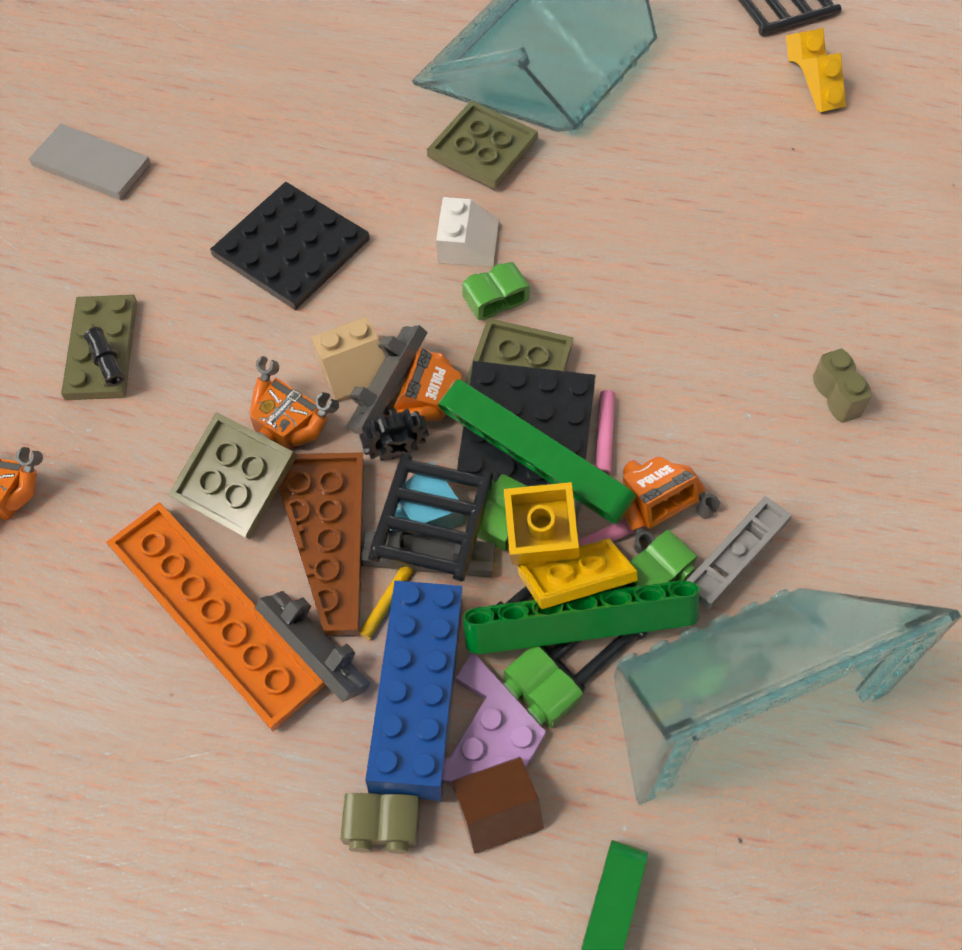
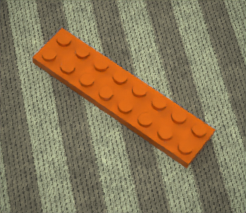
[106,502,326,732]

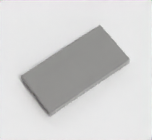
[29,124,151,200]

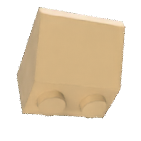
[311,316,385,402]

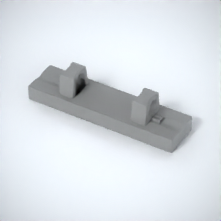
[686,496,792,609]

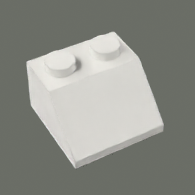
[436,197,499,267]

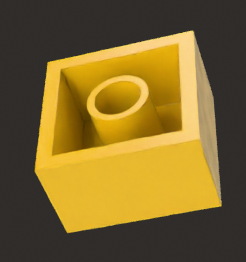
[504,482,579,565]

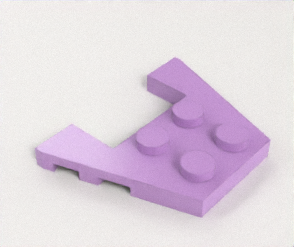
[444,653,546,783]

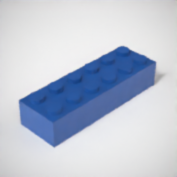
[365,580,463,801]

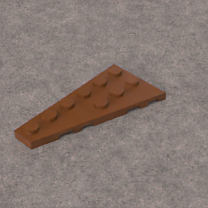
[279,452,364,636]

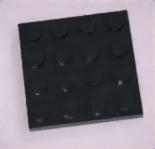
[210,181,370,311]
[457,361,596,487]

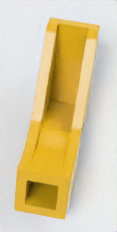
[786,28,846,112]

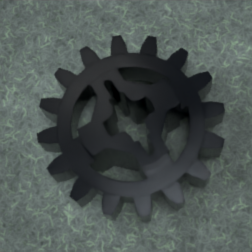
[359,409,429,461]

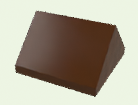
[451,756,544,854]

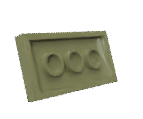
[61,295,137,400]

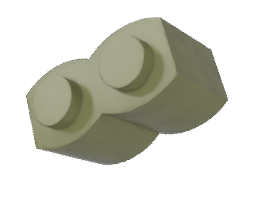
[813,348,872,423]
[340,793,421,854]

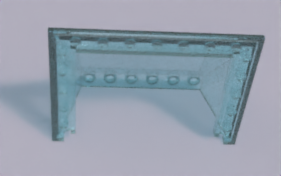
[412,0,657,132]
[614,588,962,805]

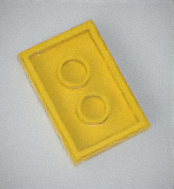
[517,538,638,610]

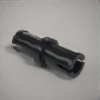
[84,327,125,386]

